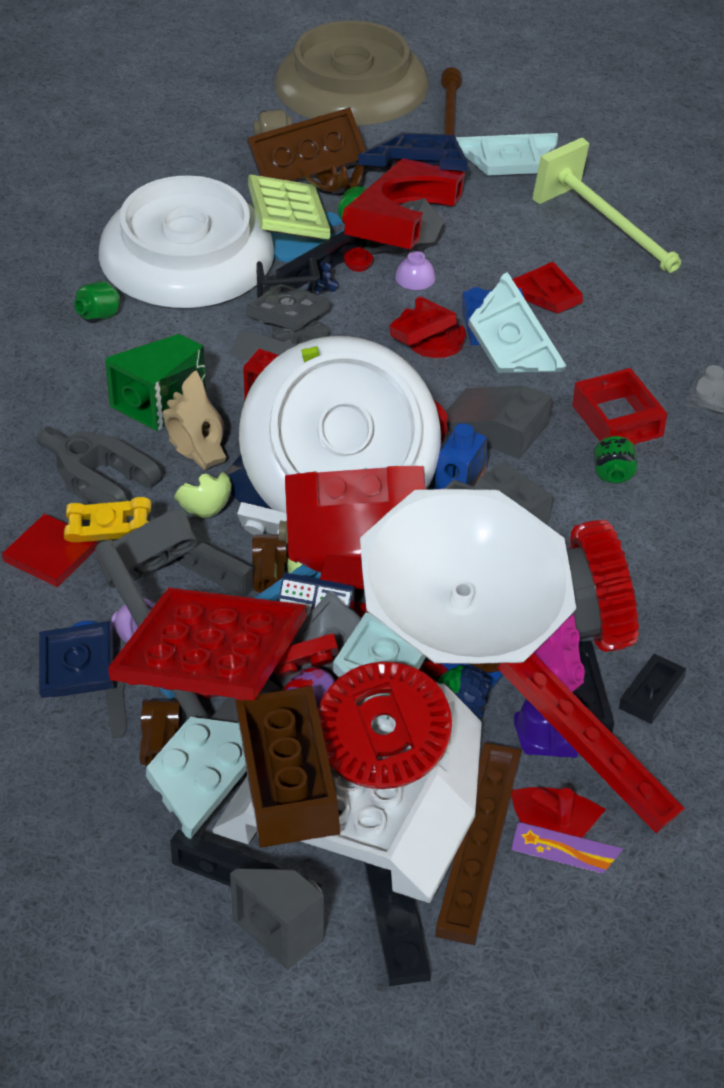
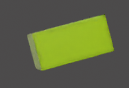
[301,346,320,363]

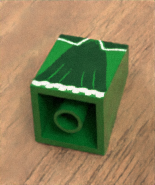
[105,334,206,432]

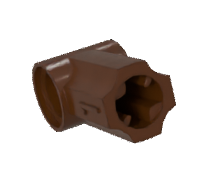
[252,534,288,593]
[140,699,182,766]

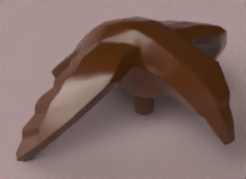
[296,164,364,194]

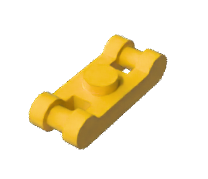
[64,497,152,542]

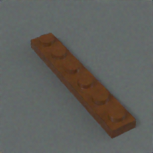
[435,742,521,946]

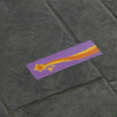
[511,822,623,873]

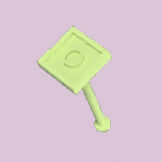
[532,138,681,273]

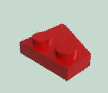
[512,261,583,314]
[389,296,457,346]

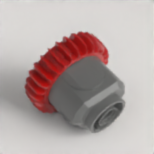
[566,519,639,652]

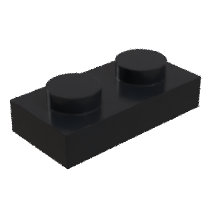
[619,654,686,724]

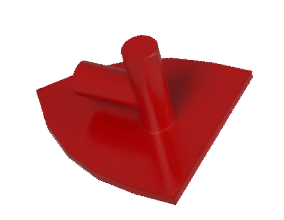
[512,787,606,838]

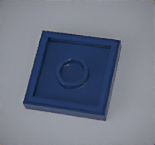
[39,621,114,698]

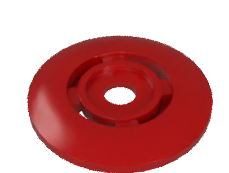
[318,662,452,789]

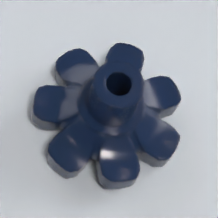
[307,262,338,295]

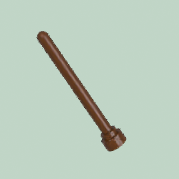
[441,67,462,135]

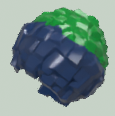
[438,664,490,719]

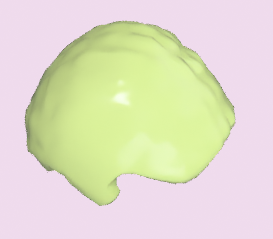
[174,472,232,519]

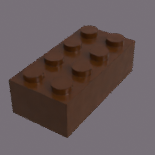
[235,686,341,848]

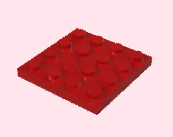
[108,587,307,701]

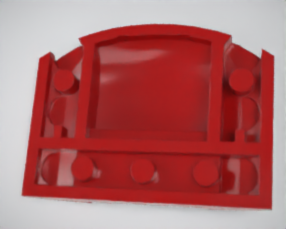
[284,466,425,573]

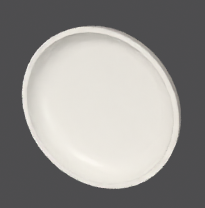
[99,176,274,308]
[239,336,441,513]

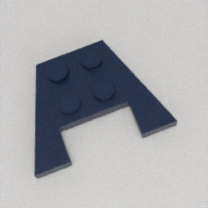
[358,132,467,171]

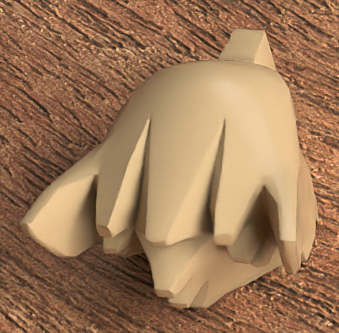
[163,370,226,471]

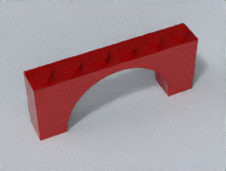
[342,158,465,249]

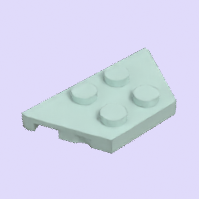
[456,133,558,175]
[468,272,566,373]
[333,613,426,720]
[146,717,246,839]

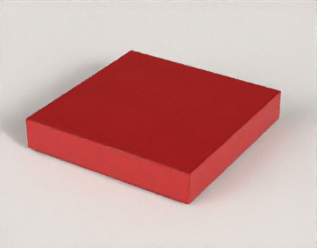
[2,513,99,587]

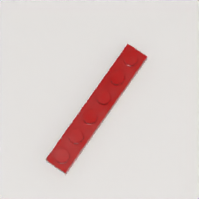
[497,653,685,834]

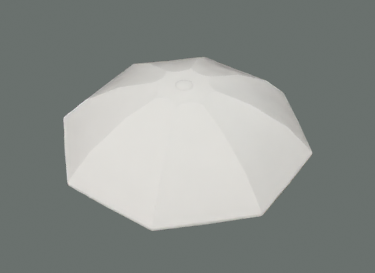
[360,489,576,664]

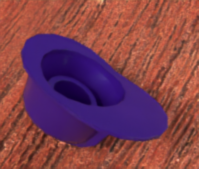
[514,699,578,758]

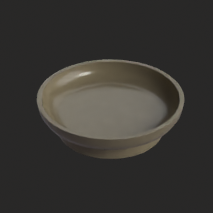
[274,20,429,125]

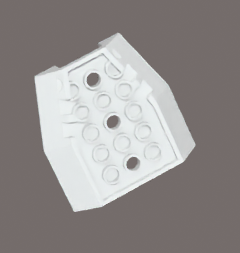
[213,682,482,903]

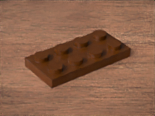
[247,107,366,182]

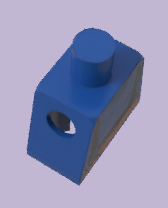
[433,423,488,490]

